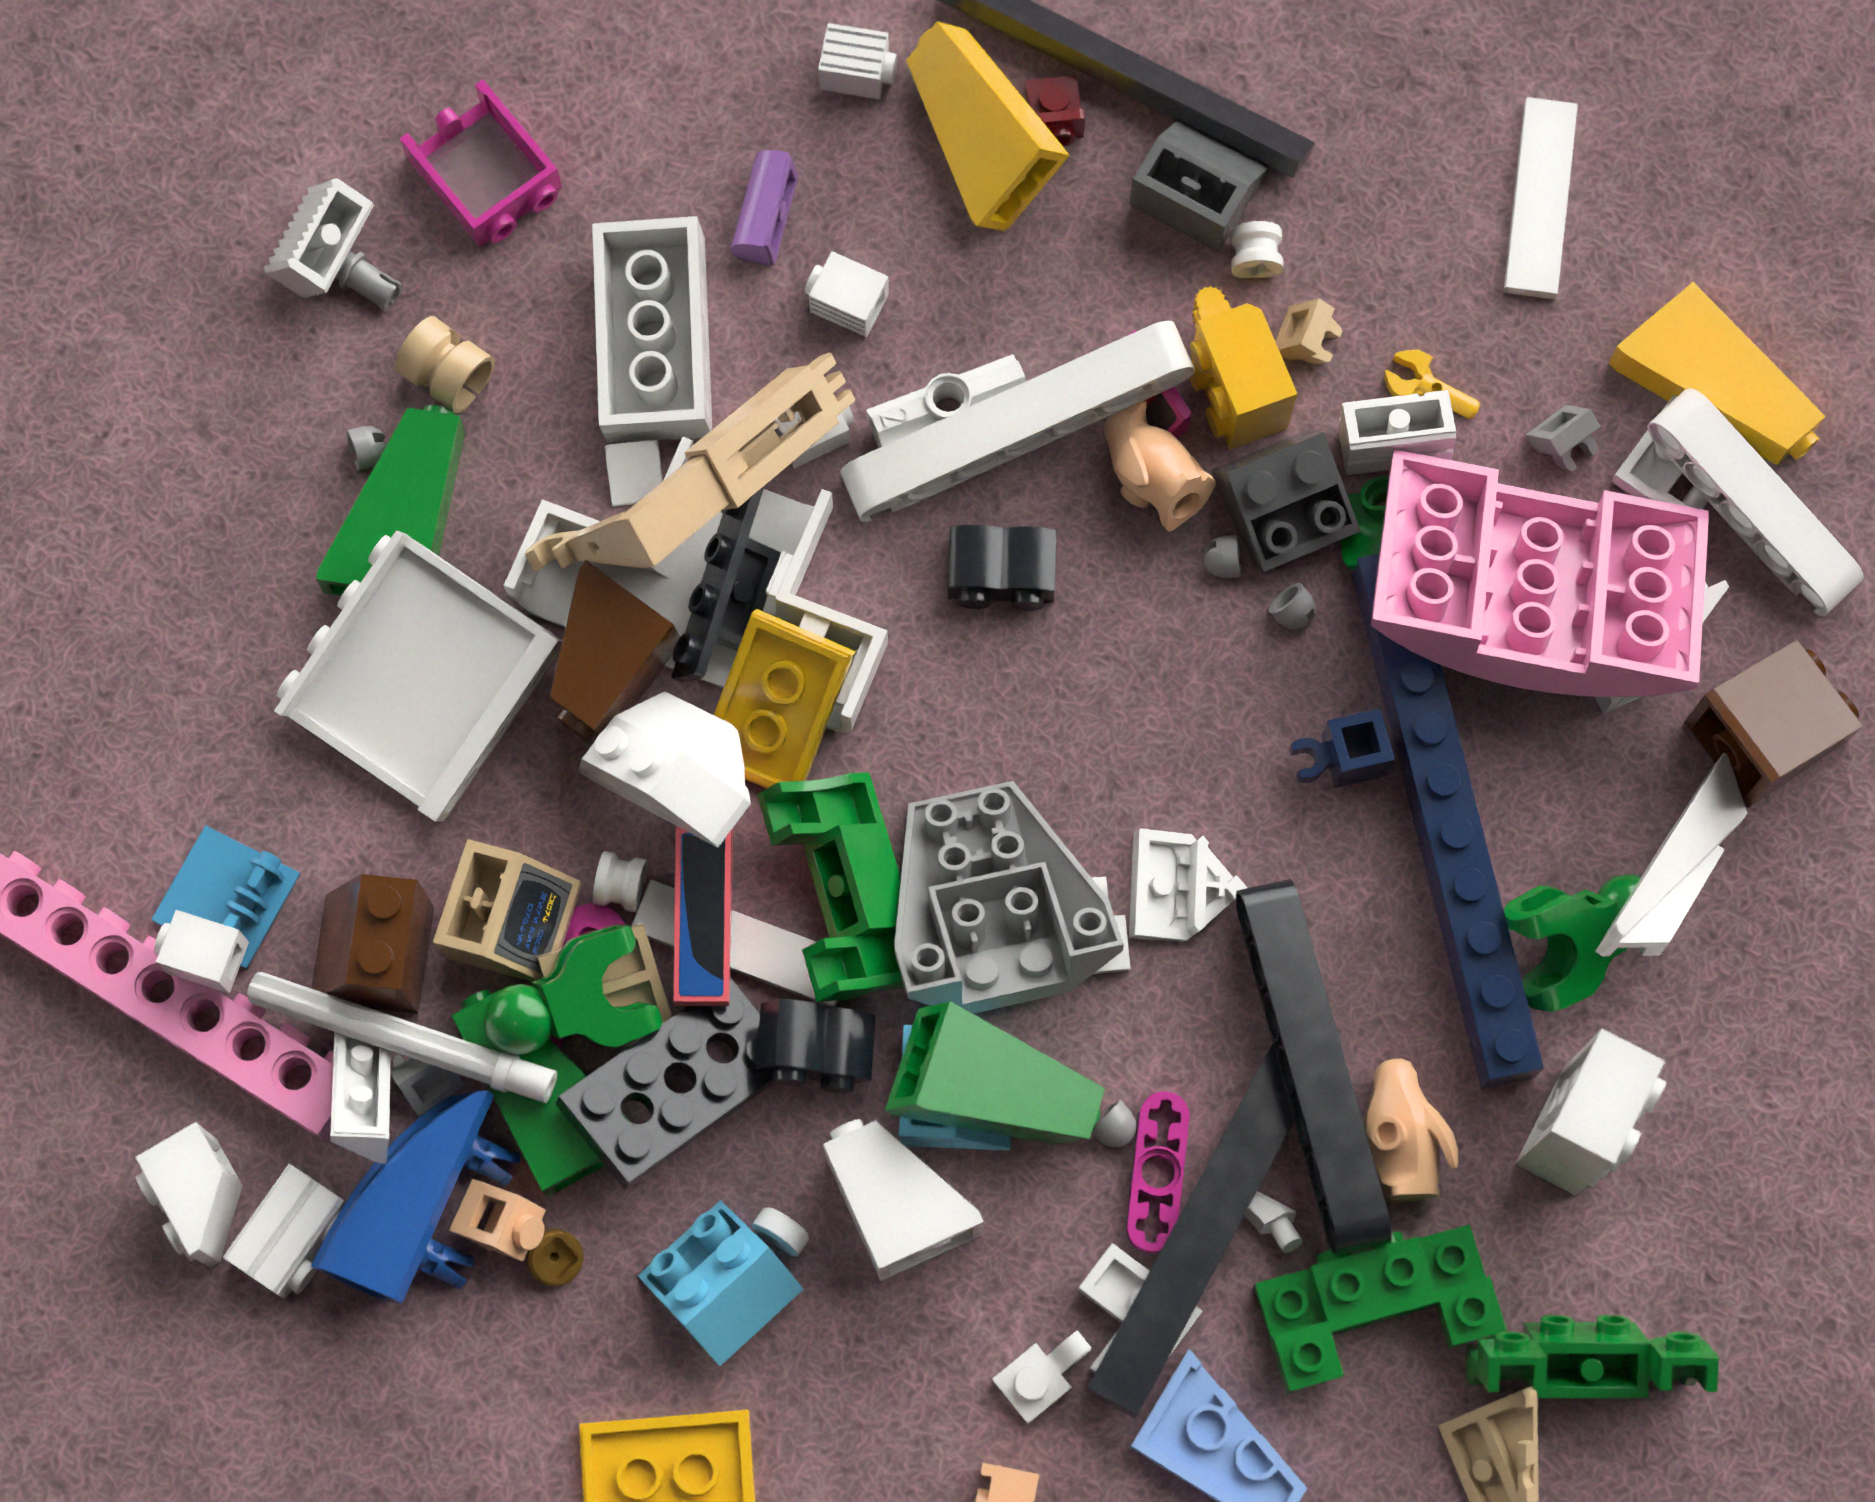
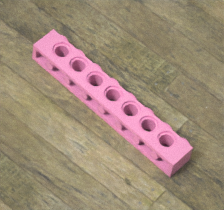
[0,851,334,1142]

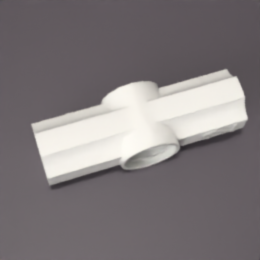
[866,354,1026,448]

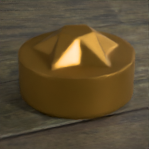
[525,1227,584,1286]

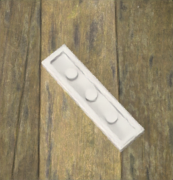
[1503,97,1578,299]
[632,879,838,1007]

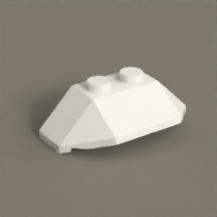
[578,691,751,848]

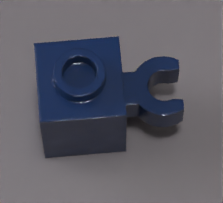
[1289,708,1395,788]

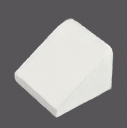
[605,440,663,507]

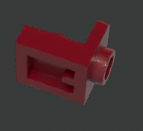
[1025,75,1085,147]

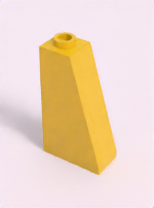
[906,22,1070,231]
[1609,282,1826,465]

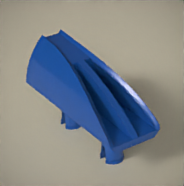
[310,1090,520,1304]

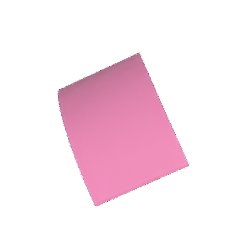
[1371,449,1709,697]

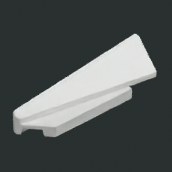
[1595,753,1747,956]

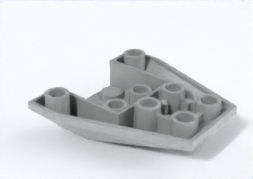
[894,781,1124,1014]

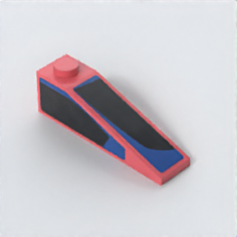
[673,826,734,1006]

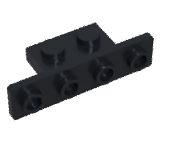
[671,486,781,682]

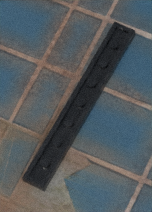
[939,0,1315,177]
[1086,1029,1342,1419]

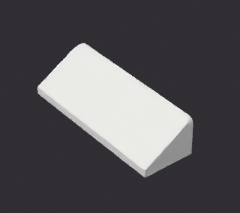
[330,1032,390,1164]

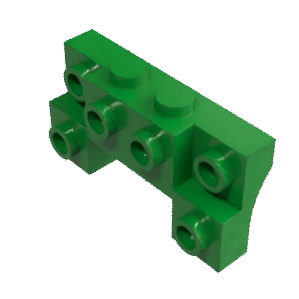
[757,772,905,1002]
[1253,1224,1507,1394]
[1465,1315,1719,1398]

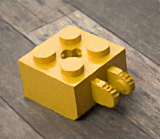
[1189,285,1297,450]

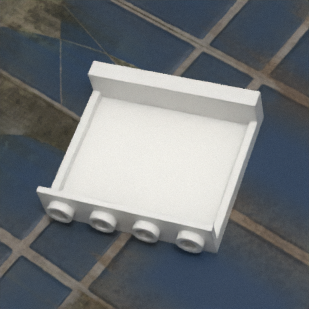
[274,530,562,822]

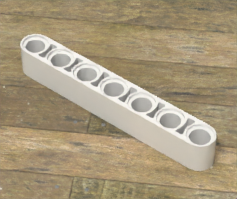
[840,321,1195,522]

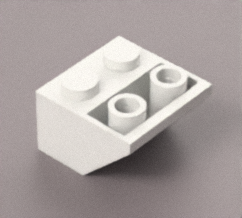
[135,1122,243,1268]

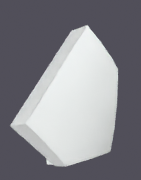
[1129,828,1247,942]

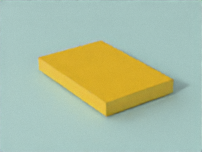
[714,609,856,789]
[579,1410,756,1502]

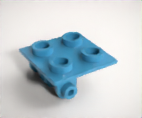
[151,825,301,969]

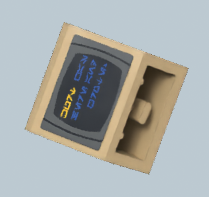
[433,839,583,982]

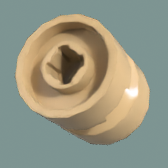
[394,316,495,414]

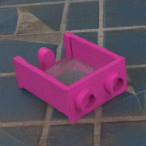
[399,79,562,247]

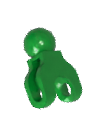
[1504,874,1642,1012]
[484,925,663,1056]

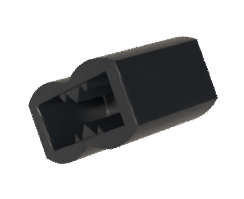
[947,525,1057,611]
[756,999,876,1093]

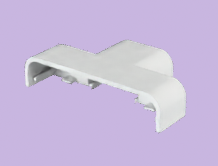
[504,437,888,733]

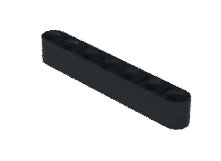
[1235,879,1392,1255]

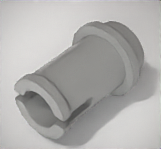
[335,251,403,312]

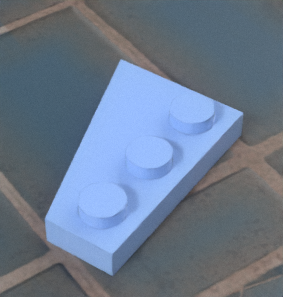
[1130,1349,1307,1502]

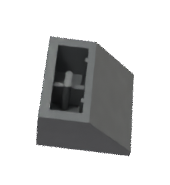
[1129,120,1270,252]
[1211,430,1360,572]

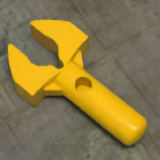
[1383,350,1480,419]

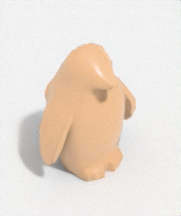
[1104,400,1216,532]
[1362,1058,1458,1203]

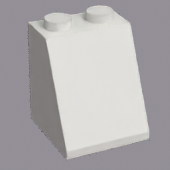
[823,1119,984,1281]

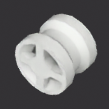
[1230,221,1284,278]
[593,851,648,913]

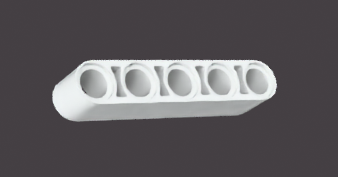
[1647,388,1864,616]

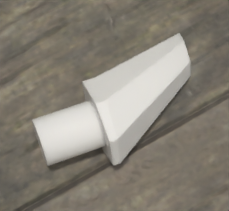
[1244,1191,1302,1253]

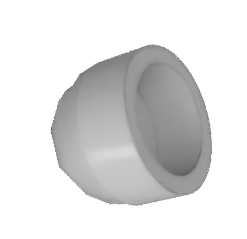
[346,426,387,471]
[1203,535,1242,579]
[1269,583,1316,631]
[1092,1099,1136,1147]

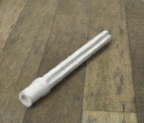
[247,972,557,1103]

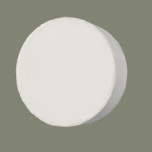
[752,1207,809,1257]

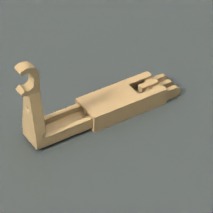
[525,353,855,572]

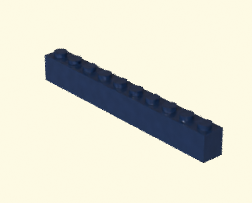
[1352,554,1544,1090]

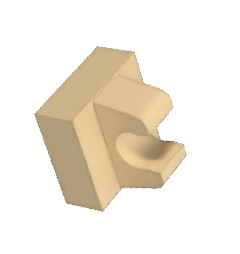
[1275,298,1342,364]

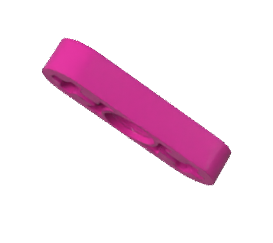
[1126,1091,1190,1254]

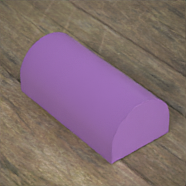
[731,150,798,266]

